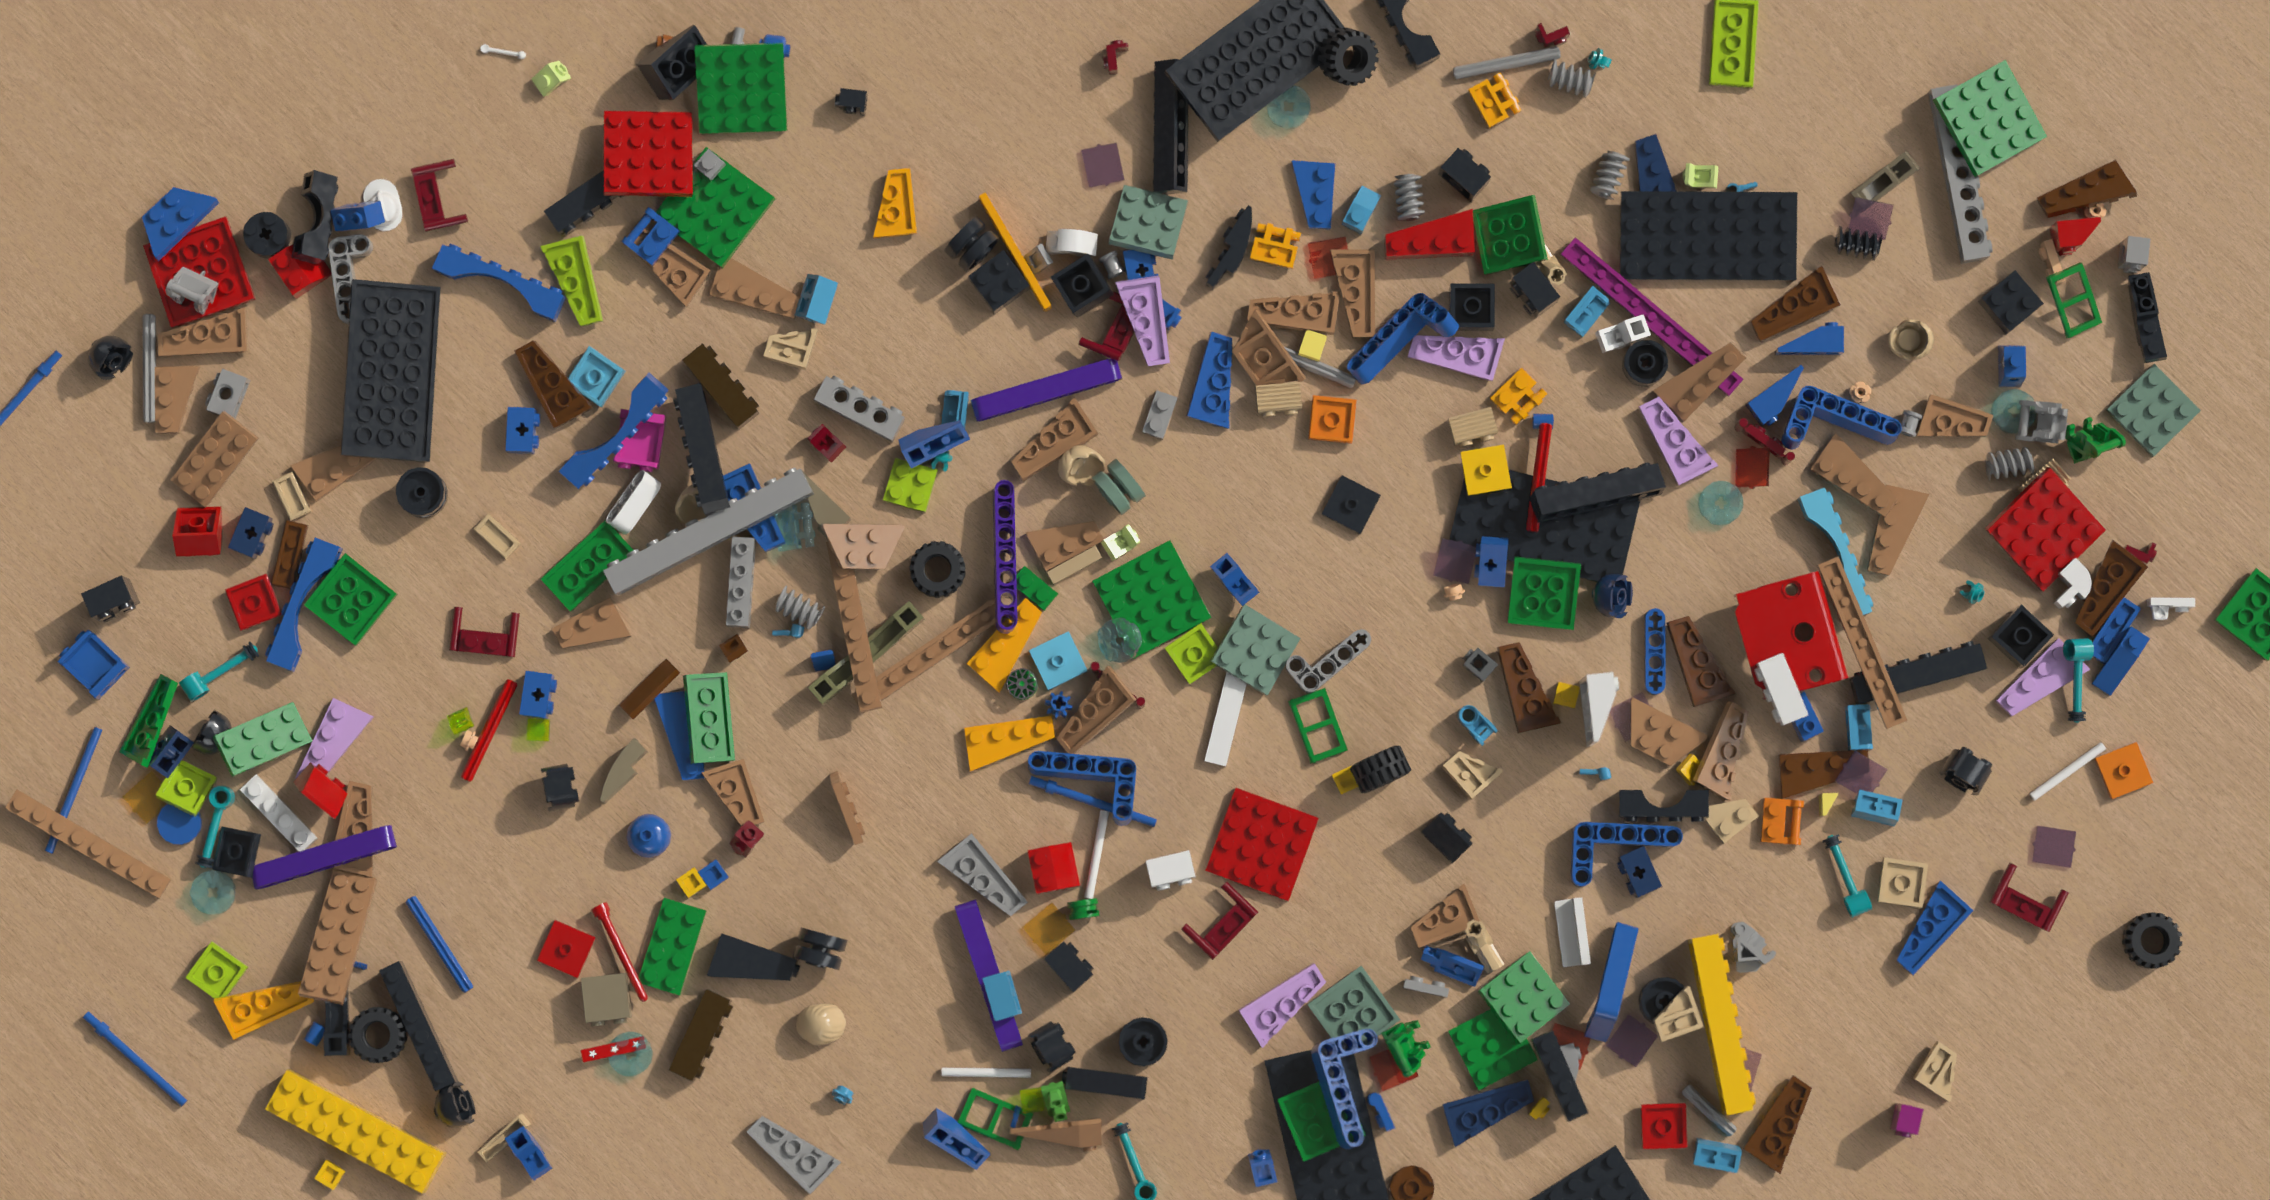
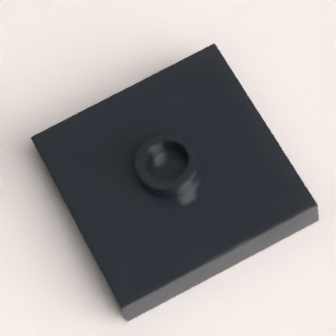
[1321,475,1381,535]
[212,826,261,878]

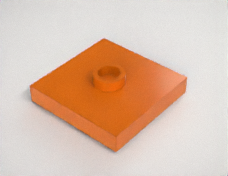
[1308,395,1357,444]
[2094,742,2153,799]

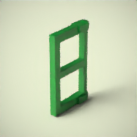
[2046,262,2102,338]
[1288,688,1348,764]
[957,1088,1034,1150]

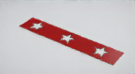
[581,1036,647,1063]

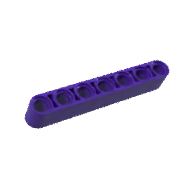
[971,358,1123,422]
[992,480,1017,634]
[252,825,397,890]
[955,899,1023,1052]

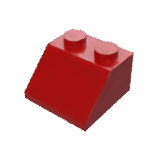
[2050,217,2101,257]
[268,245,332,299]
[172,506,223,557]
[293,762,348,819]
[1027,842,1080,894]

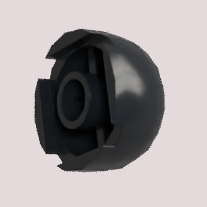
[88,335,133,380]
[192,710,232,755]
[434,1081,476,1128]

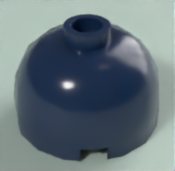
[1592,574,1633,618]

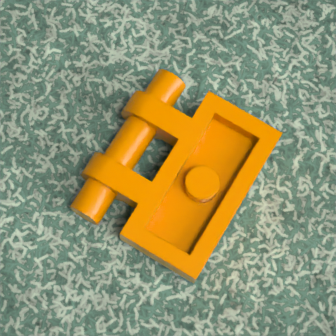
[1468,73,1522,128]
[1250,223,1301,269]
[1490,367,1547,425]

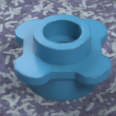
[832,1085,854,1105]

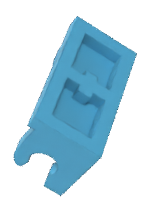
[794,274,838,325]
[1564,286,1610,338]
[941,390,969,428]
[1845,704,1873,750]
[1851,789,1903,826]
[983,970,1022,1021]
[1693,1138,1742,1173]

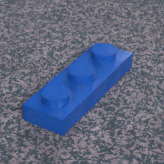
[2092,597,2141,664]

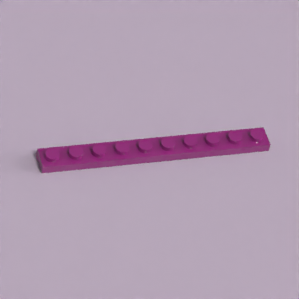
[1561,237,1743,397]

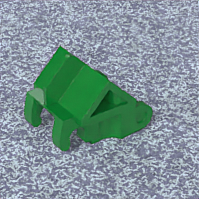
[2065,417,2126,464]
[1381,1020,1431,1077]

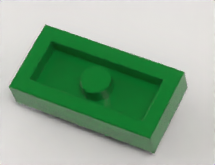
[1016,566,1058,611]

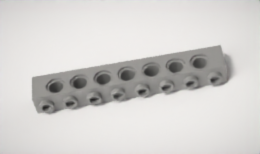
[1928,84,1993,264]

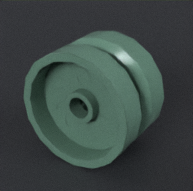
[1092,459,1146,515]

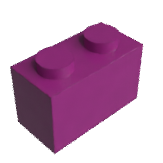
[1890,1103,1924,1138]

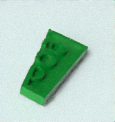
[119,674,178,768]

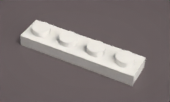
[240,774,318,852]

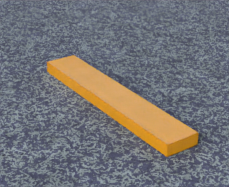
[978,192,1052,312]

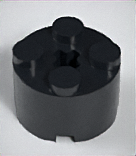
[243,212,292,259]
[1622,340,1668,387]
[1940,747,1992,796]
[541,763,579,812]
[1027,1021,1076,1073]

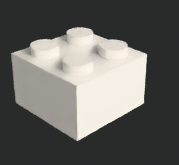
[1146,850,1195,891]

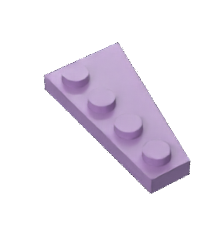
[1115,276,1170,366]
[1408,335,1505,381]
[1639,397,1718,486]
[1996,638,2090,716]
[295,698,374,778]
[1238,963,1326,1048]

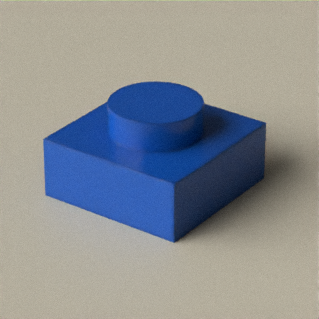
[698,859,729,890]

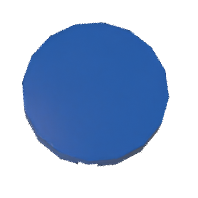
[157,804,202,845]

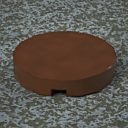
[1390,1165,1435,1200]

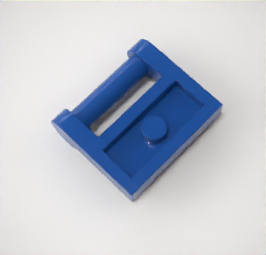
[621,207,680,266]
[1367,1093,1395,1131]

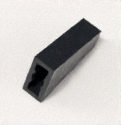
[707,933,801,981]
[1062,1067,1148,1100]

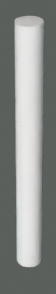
[2030,742,2106,801]
[1084,810,1109,899]
[942,1068,1031,1078]

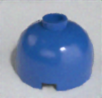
[626,814,671,858]

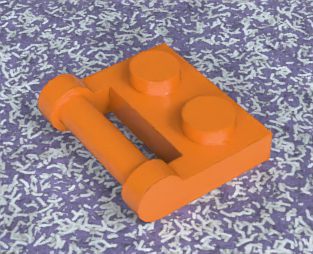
[1760,798,1804,845]

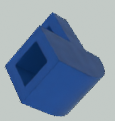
[1210,553,1259,606]
[505,1126,553,1181]

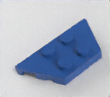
[142,187,219,261]

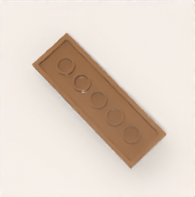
[298,870,377,1005]

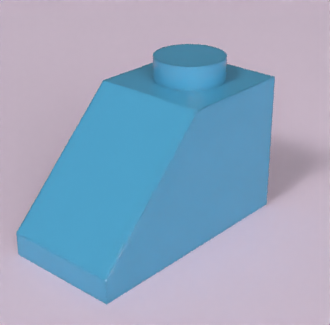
[1342,186,1381,235]

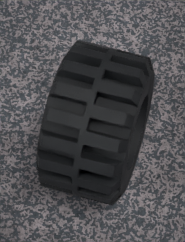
[1318,27,1379,86]
[910,541,966,598]
[1350,745,1411,793]
[2122,912,2183,969]
[348,1007,407,1063]

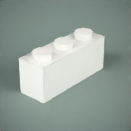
[1755,653,1808,726]

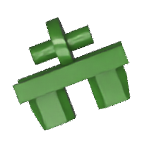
[1041,1081,1071,1122]

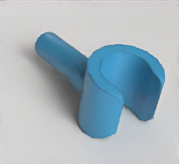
[1727,182,1758,192]
[772,624,804,638]
[1580,767,1612,781]

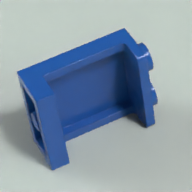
[58,630,130,700]

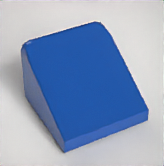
[811,650,836,671]

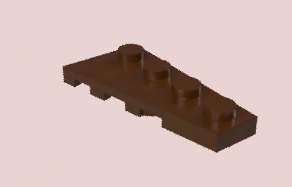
[1778,749,1869,799]

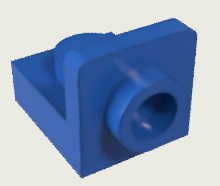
[1162,299,1182,331]
[1248,1149,1278,1187]

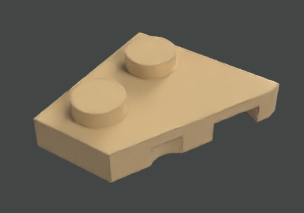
[763,328,818,370]
[1442,751,1503,800]
[1704,799,1759,844]
[1653,986,1703,1042]
[1913,1041,1957,1102]

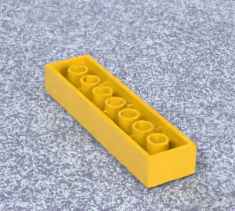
[1688,934,1756,1115]
[265,1070,447,1193]

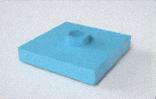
[568,346,626,407]
[1029,631,1088,690]

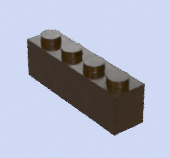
[682,343,760,430]
[669,989,734,1081]

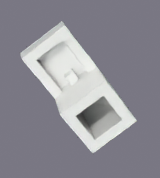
[1046,229,1098,257]
[1595,315,1651,353]
[2053,558,2091,609]

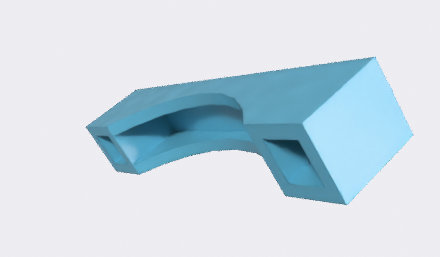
[1797,488,1874,616]

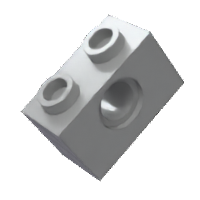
[2118,236,2150,274]
[205,369,251,419]

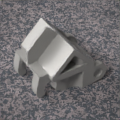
[165,267,219,314]
[2015,400,2069,443]
[1731,922,1776,973]

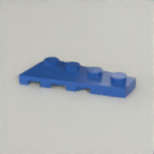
[655,691,705,781]

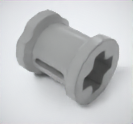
[1099,251,1126,279]
[1900,410,1922,437]

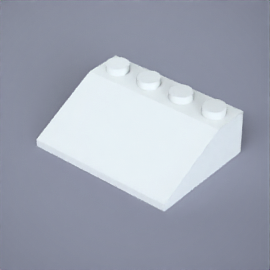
[1579,672,1619,747]

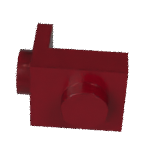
[1534,23,1570,48]
[1103,40,1128,75]
[807,424,846,463]
[2123,542,2157,564]
[729,820,764,858]

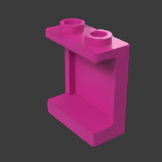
[613,409,666,472]

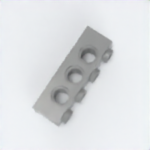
[814,376,905,442]
[726,537,756,628]

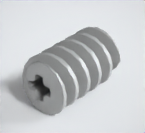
[1548,59,1596,98]
[1590,151,1630,200]
[1394,174,1425,221]
[1985,447,2034,480]
[775,585,825,630]

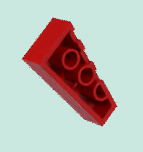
[1384,209,1475,260]

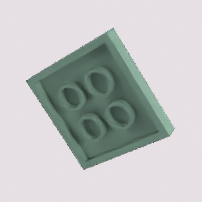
[1109,185,1188,260]
[2106,364,2201,457]
[1210,604,1301,695]
[1307,966,1400,1045]

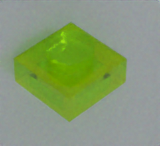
[447,707,474,735]
[526,718,551,742]
[1019,1087,1045,1114]

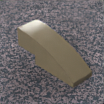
[1852,151,1920,210]
[600,738,648,804]

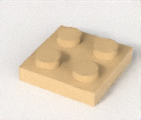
[1877,857,1928,908]

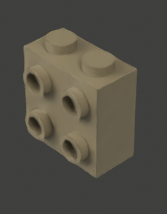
[581,973,632,1027]

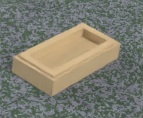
[272,472,311,521]
[473,513,521,560]

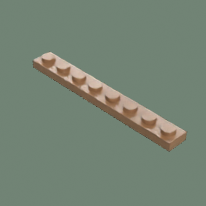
[826,541,882,713]
[1817,556,1908,729]
[851,597,1005,713]
[5,789,171,899]

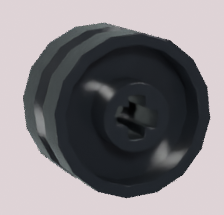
[944,217,1000,273]
[396,467,448,518]
[793,927,848,970]
[1638,977,1684,1024]
[1119,1017,1168,1066]

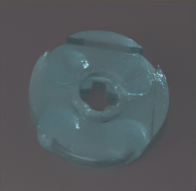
[1267,86,1311,130]
[1991,389,2037,434]
[1698,481,1743,526]
[1097,618,1142,663]
[190,870,236,915]
[608,1032,653,1076]

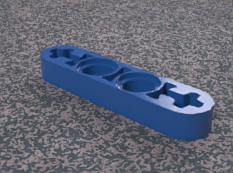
[1645,608,1666,695]

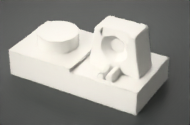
[2147,598,2195,620]

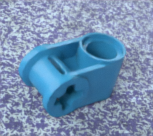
[1457,705,1498,746]

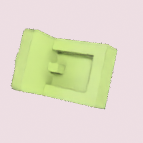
[531,61,571,97]
[1683,163,1718,188]
[1101,524,1140,561]

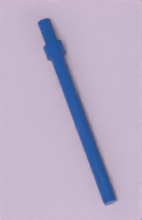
[0,350,63,426]
[44,727,103,854]
[1029,776,1157,827]
[83,1011,188,1107]

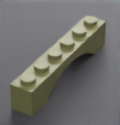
[808,601,925,706]

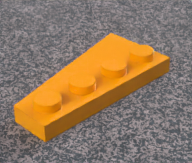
[967,598,1042,693]
[964,716,1055,772]
[214,981,314,1040]

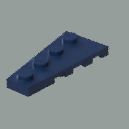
[1635,134,1677,191]
[1442,1079,1534,1147]

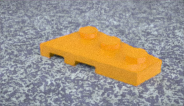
[873,168,917,239]

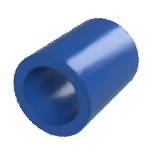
[1533,414,1554,429]
[304,1021,325,1046]

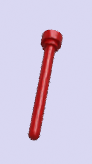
[591,902,648,1002]

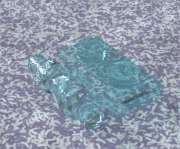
[774,503,815,552]

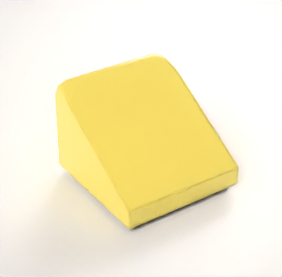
[1298,330,1327,362]
[1819,793,1838,816]

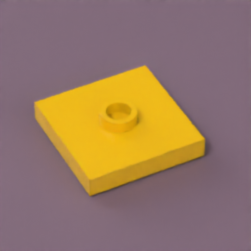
[1460,444,1512,496]

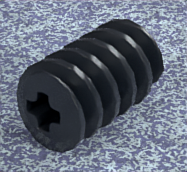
[1834,226,1882,261]

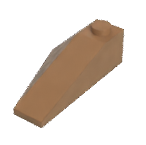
[1008,1118,1102,1152]

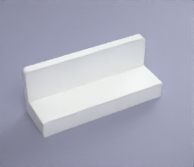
[1554,897,1591,967]

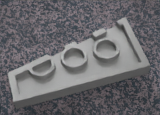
[937,833,1028,916]
[747,1116,841,1194]

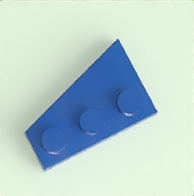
[1291,160,1335,230]

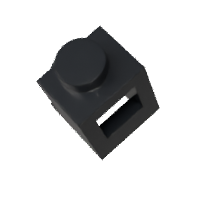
[835,88,868,116]

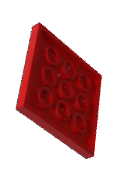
[604,111,693,197]
[143,216,256,329]
[1985,467,2106,592]
[1205,788,1319,901]

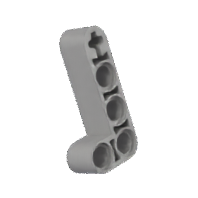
[329,234,373,325]
[1286,629,1371,693]

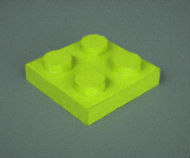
[883,458,938,513]
[1165,623,1218,685]
[156,760,217,817]
[185,941,249,999]

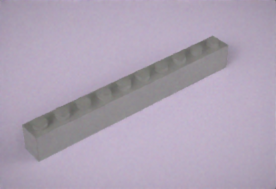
[603,468,814,596]

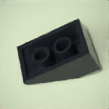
[637,25,707,100]

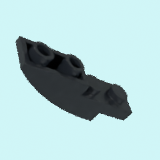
[1205,205,1252,290]
[2128,272,2167,363]

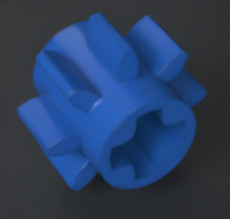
[1045,691,1073,720]

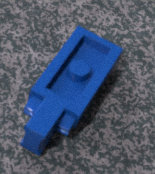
[1421,946,1484,987]

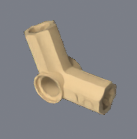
[1535,244,1567,285]
[1465,919,1504,974]

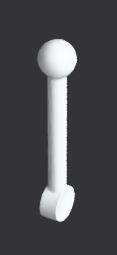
[481,44,526,59]

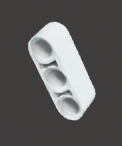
[606,470,661,535]

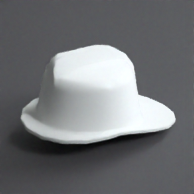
[363,179,402,231]

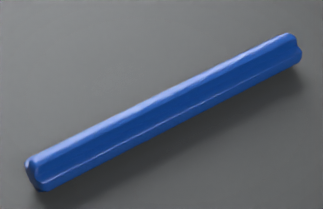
[406,896,473,993]

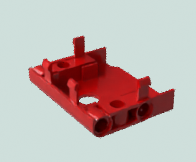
[1734,571,1849,700]

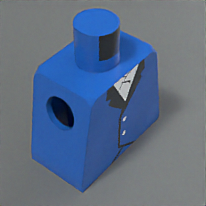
[1998,345,2026,387]

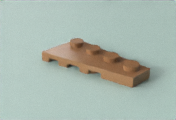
[630,223,711,308]

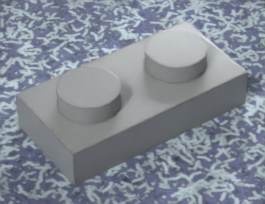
[1142,390,1178,440]
[1403,976,1449,997]

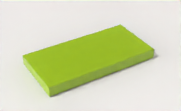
[1709,0,1759,88]

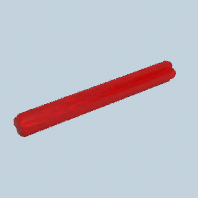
[1526,423,1552,532]
[461,679,517,782]

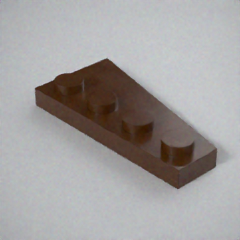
[2037,160,2137,218]
[1750,266,1840,342]
[515,340,593,429]
[2075,539,2148,636]
[1666,616,1736,707]
[1497,642,1561,733]
[1743,1075,1812,1174]

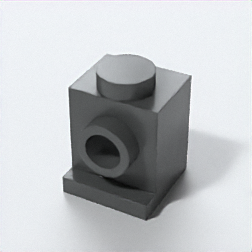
[1462,648,1498,683]

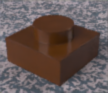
[719,634,748,663]

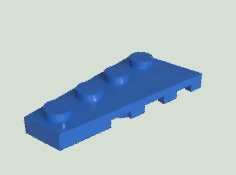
[1186,332,1232,429]
[723,463,786,552]
[1897,880,1974,976]

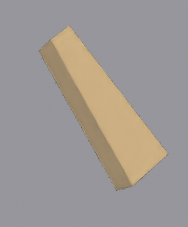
[1047,545,1102,585]
[478,1114,531,1163]

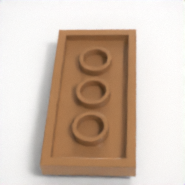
[171,411,259,507]

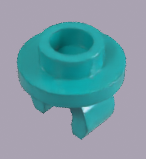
[1587,48,1612,70]
[931,451,953,472]
[1960,580,1985,604]

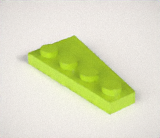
[540,235,603,327]

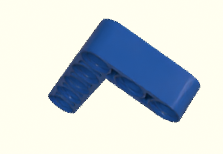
[1347,293,1459,384]
[1781,386,1902,450]
[1028,751,1136,826]
[1570,822,1683,887]
[1584,922,1639,1043]
[1311,1029,1378,1149]

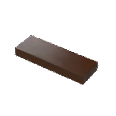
[271,520,309,589]
[619,659,680,719]

